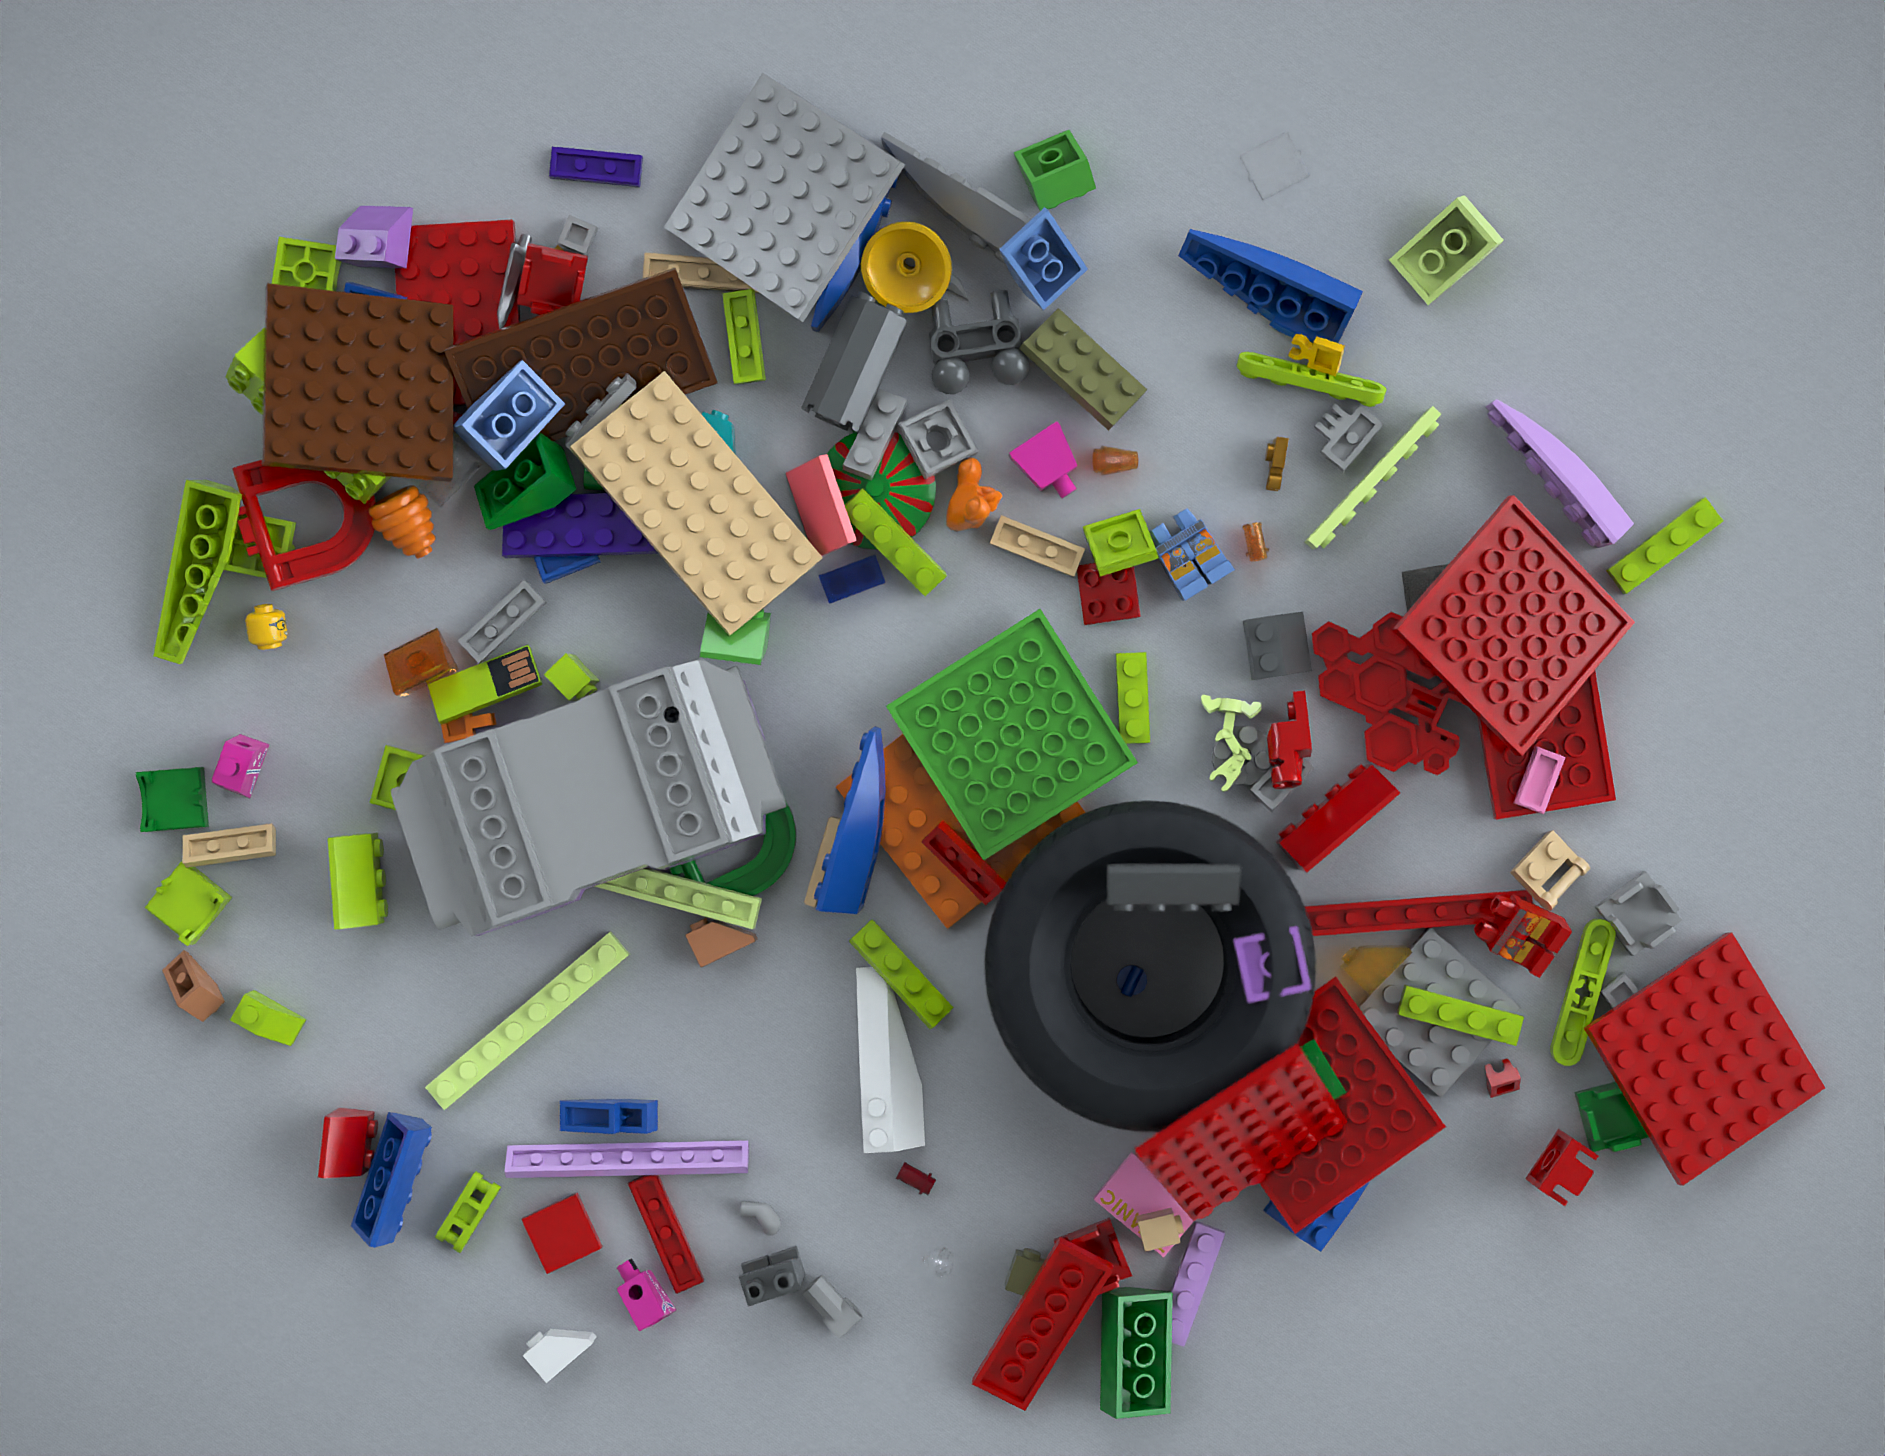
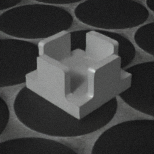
[1595,871,1682,956]

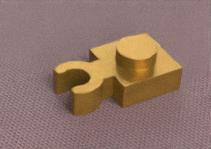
[1265,436,1289,492]

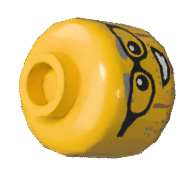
[245,604,288,650]

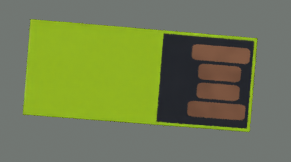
[427,644,543,725]

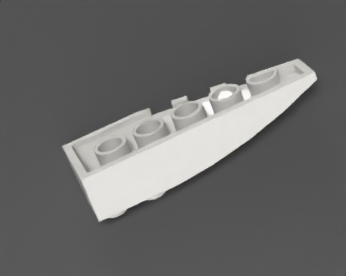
[856,967,925,1153]

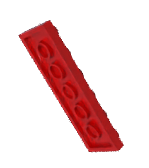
[972,1237,1113,1411]

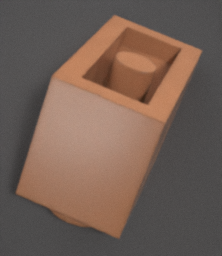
[685,918,758,967]
[162,950,225,1022]

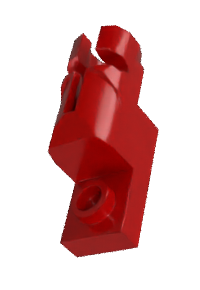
[1267,690,1312,789]

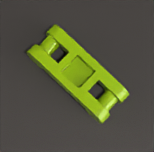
[435,1171,501,1253]

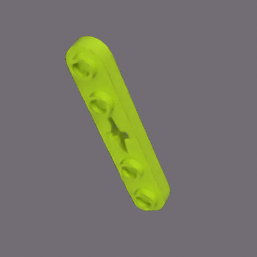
[1236,352,1387,407]
[1550,918,1616,1066]

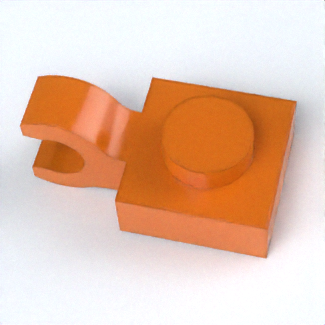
[441,713,497,743]

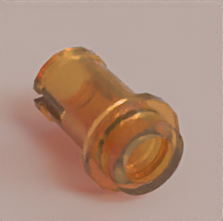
[1242,522,1269,562]

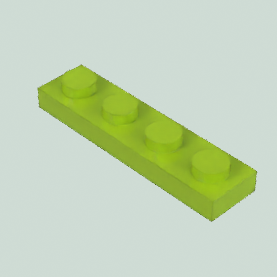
[845,488,947,596]
[1606,497,1723,594]
[849,919,954,1029]
[1397,985,1524,1046]

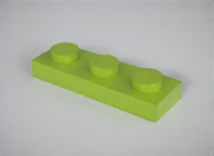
[722,289,766,385]
[1116,652,1150,744]

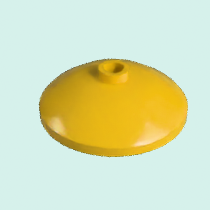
[861,222,952,313]

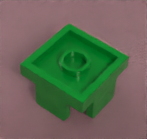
[1574,1081,1649,1152]

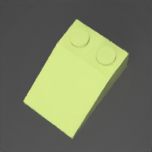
[1389,195,1504,305]

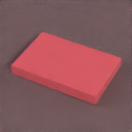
[785,454,856,556]

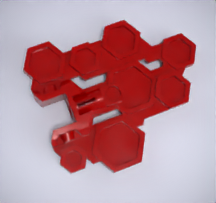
[1312,612,1467,776]

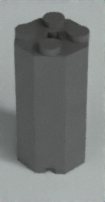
[802,292,907,434]

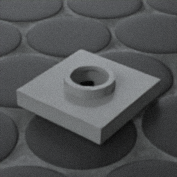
[896,399,979,479]

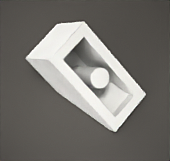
[523,1329,597,1383]

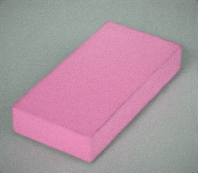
[1513,746,1565,814]

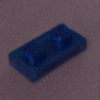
[819,555,886,604]

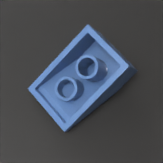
[999,207,1088,310]
[453,360,565,471]

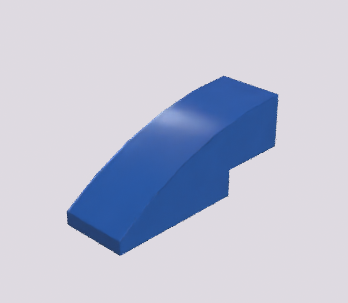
[560,1099,658,1134]

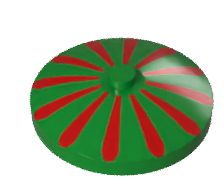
[827,432,936,550]

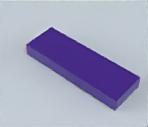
[549,146,643,187]

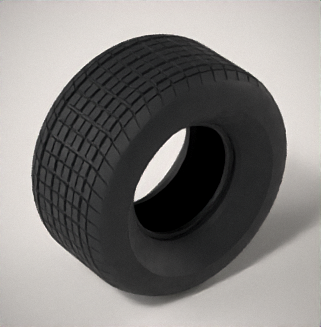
[985,801,1316,1132]

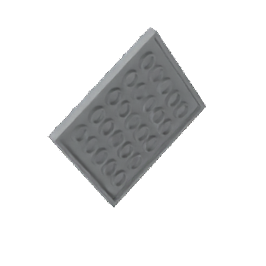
[664,73,905,322]

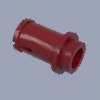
[896,1162,936,1195]

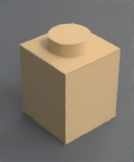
[1136,1208,1184,1252]

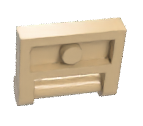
[1510,830,1590,911]

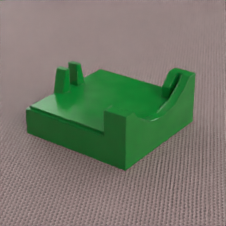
[136,767,209,832]

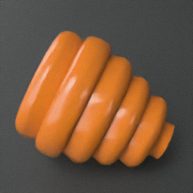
[369,485,436,559]

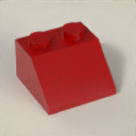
[318,1107,378,1178]

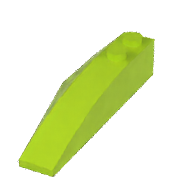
[153,479,242,664]

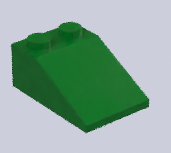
[474,432,577,530]

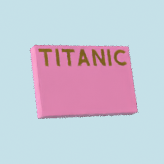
[1094,1152,1194,1257]

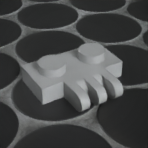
[1314,403,1383,472]

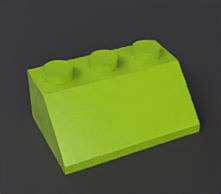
[327,833,388,930]

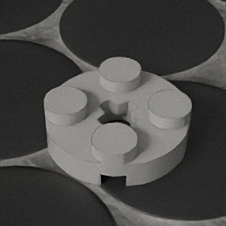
[1212,726,1271,785]

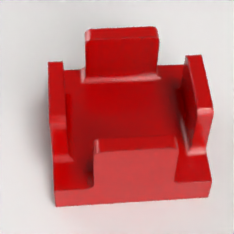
[517,243,588,315]
[1525,1129,1599,1206]
[1054,1217,1132,1295]

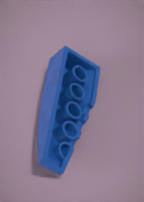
[811,174,900,332]
[1178,229,1363,343]

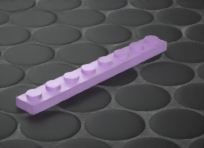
[504,1141,749,1178]

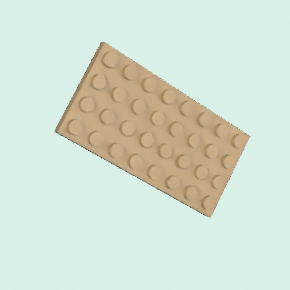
[570,371,823,637]

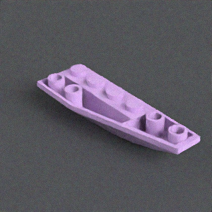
[1486,399,1634,548]

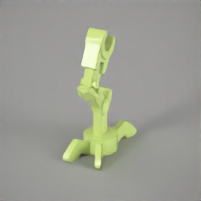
[1201,695,1262,792]

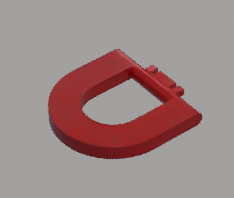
[232,460,376,591]

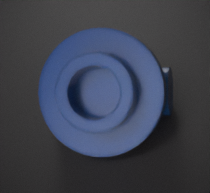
[1117,965,1147,997]

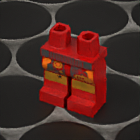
[1474,894,1572,978]

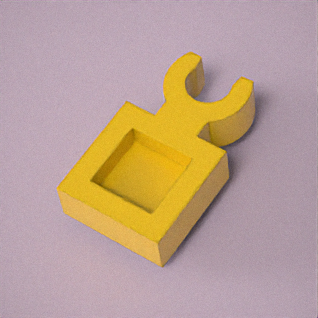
[1288,334,1345,376]

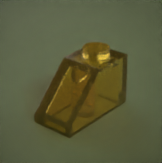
[1340,945,1412,995]

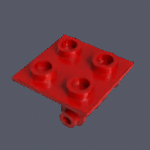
[1077,563,1141,625]

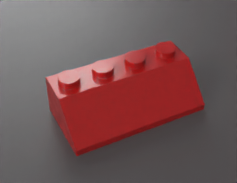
[1276,764,1400,873]

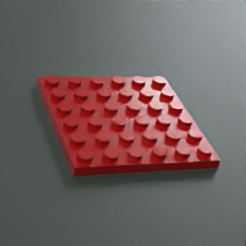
[1392,495,1635,756]
[1584,932,1825,1186]
[1259,976,1446,1234]
[1134,1044,1348,1221]

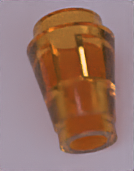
[1092,445,1138,476]

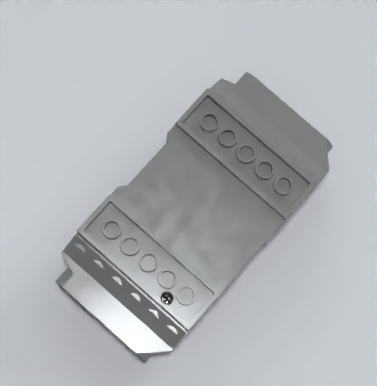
[391,659,786,936]

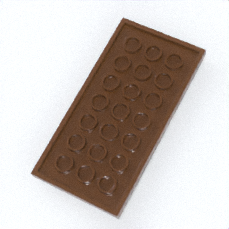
[444,267,718,441]

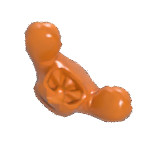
[946,457,1003,532]

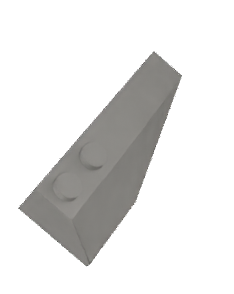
[881,132,1031,264]

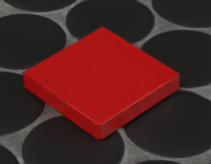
[521,1192,603,1274]

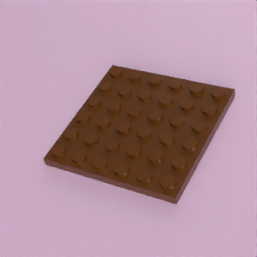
[262,283,453,482]

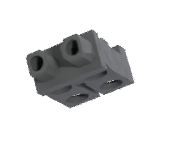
[739,1246,806,1306]

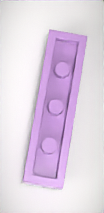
[1171,1221,1225,1347]

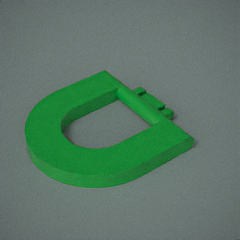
[670,800,796,918]

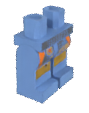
[1149,508,1235,601]

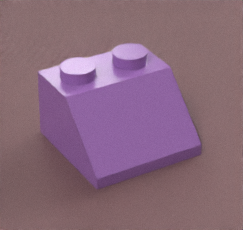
[335,206,413,269]

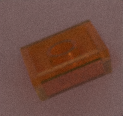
[384,628,459,696]

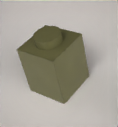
[1004,1248,1045,1296]

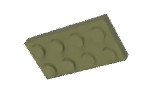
[1019,308,1148,431]

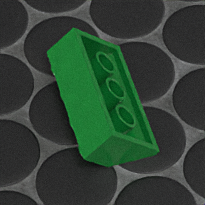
[1100,1287,1173,1419]

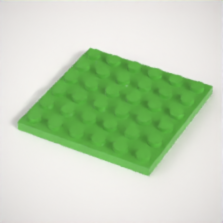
[886,609,1138,860]

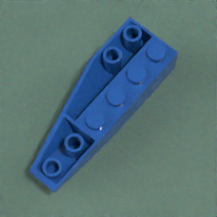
[814,726,886,914]

